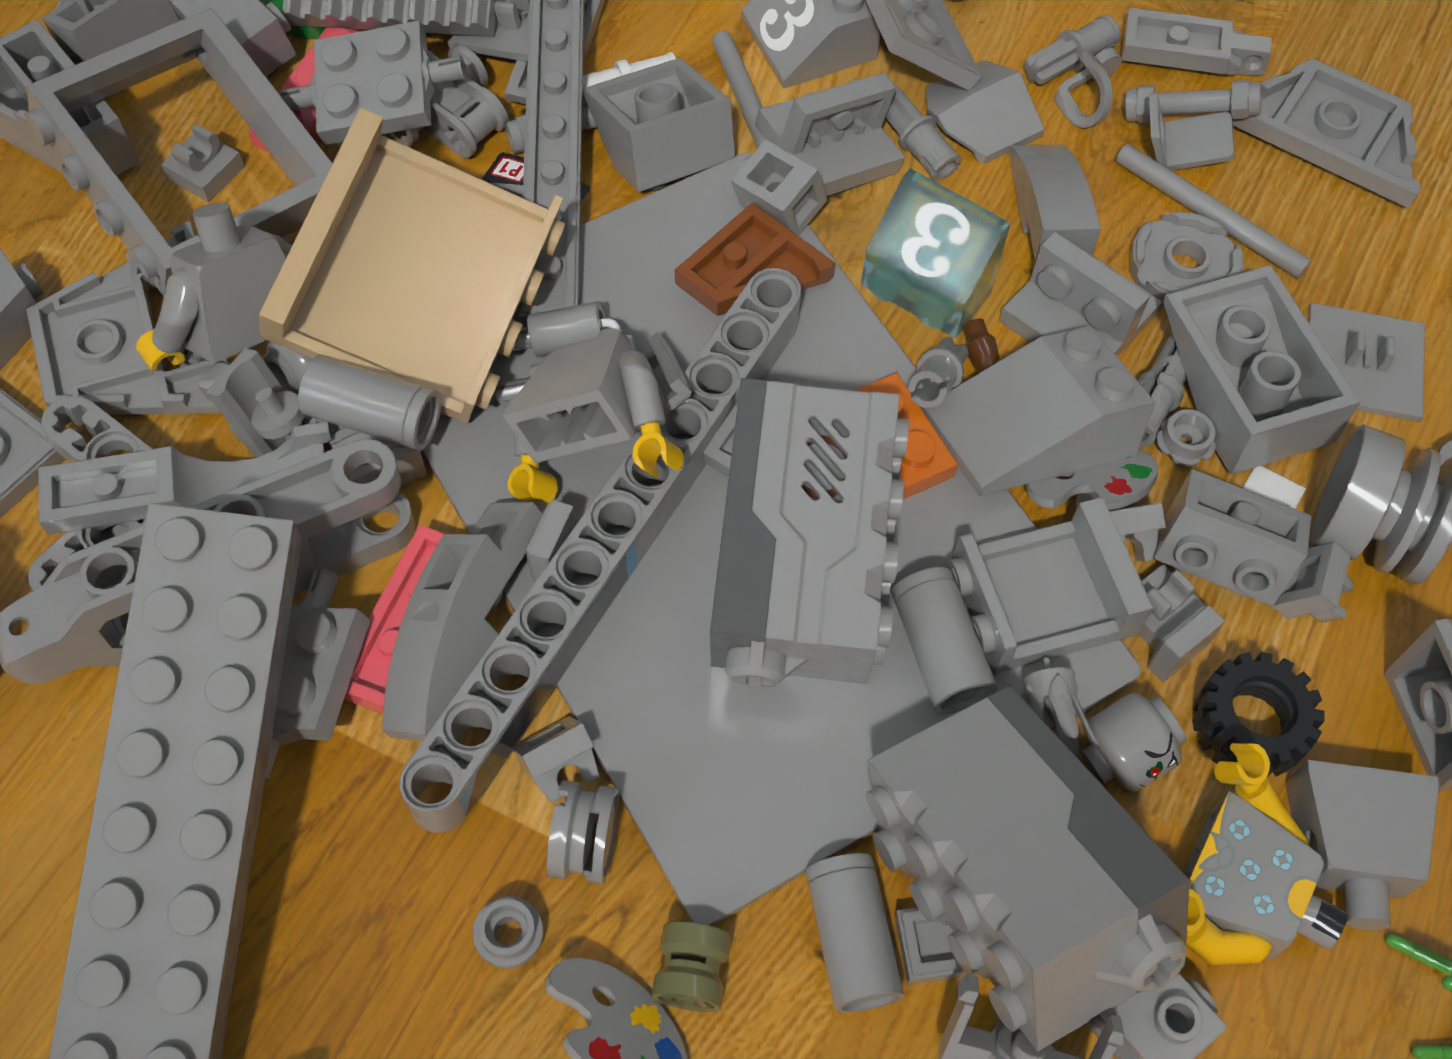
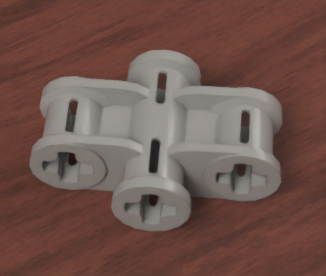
[389,44,509,158]

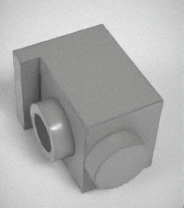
[731,139,828,235]

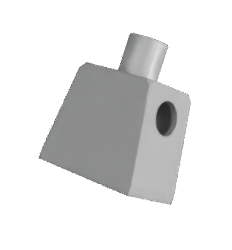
[1286,760,1439,930]

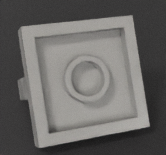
[755,73,905,196]
[999,232,1162,357]

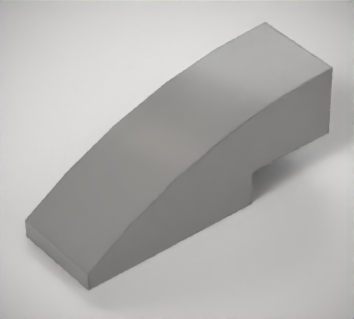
[1009,144,1101,261]

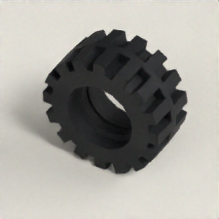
[1192,652,1325,777]

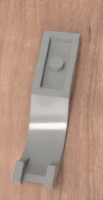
[38,422,332,535]

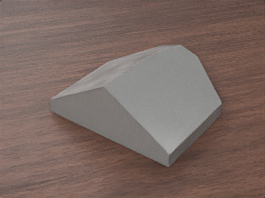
[925,60,1045,164]

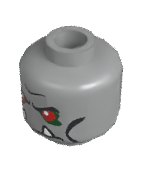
[1081,693,1187,792]

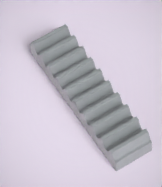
[282,0,497,36]

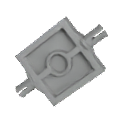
[279,20,467,145]
[264,569,371,783]

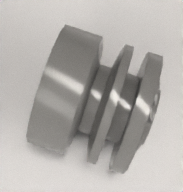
[1310,424,1452,585]

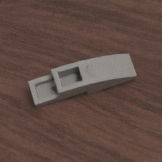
[382,502,543,742]

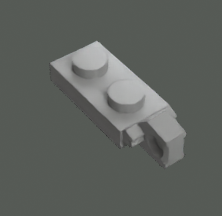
[1121,8,1272,75]

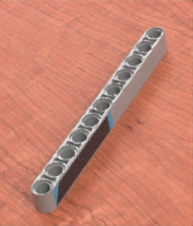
[399,268,801,833]

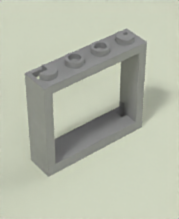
[24,7,332,296]

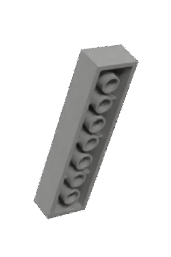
[49,503,302,1059]

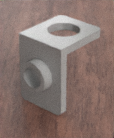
[1149,92,1235,170]

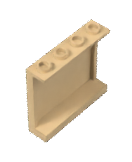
[259,107,566,424]

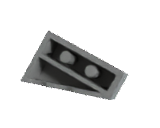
[0,19,139,176]

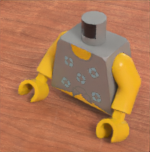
[1183,743,1348,965]

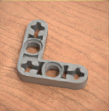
[28,396,152,590]

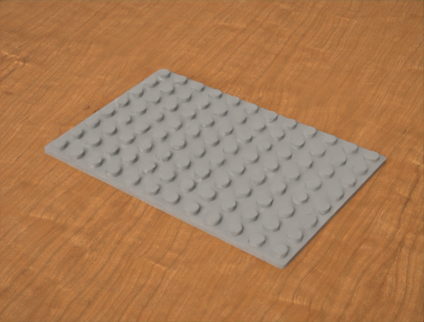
[421,153,1141,926]

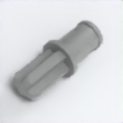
[1024,14,1120,85]
[885,85,962,182]
[908,337,969,409]

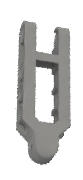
[0,439,416,684]

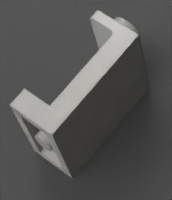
[947,497,1153,674]

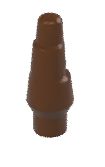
[962,318,1000,374]

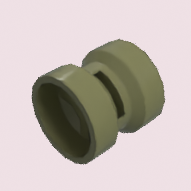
[651,922,732,1012]

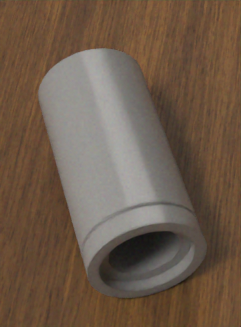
[298,355,441,451]
[891,567,998,713]
[806,853,905,1013]

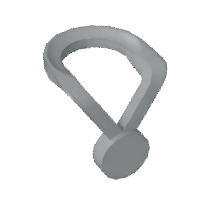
[1054,47,1122,128]

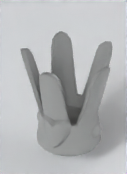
[1023,657,1099,756]

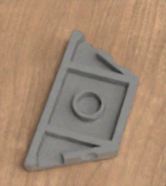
[1222,58,1421,208]

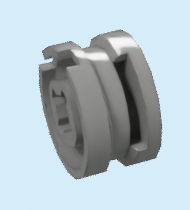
[547,780,619,884]

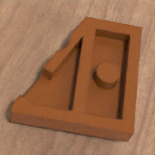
[675,203,835,316]

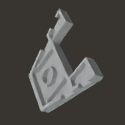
[26,221,229,415]

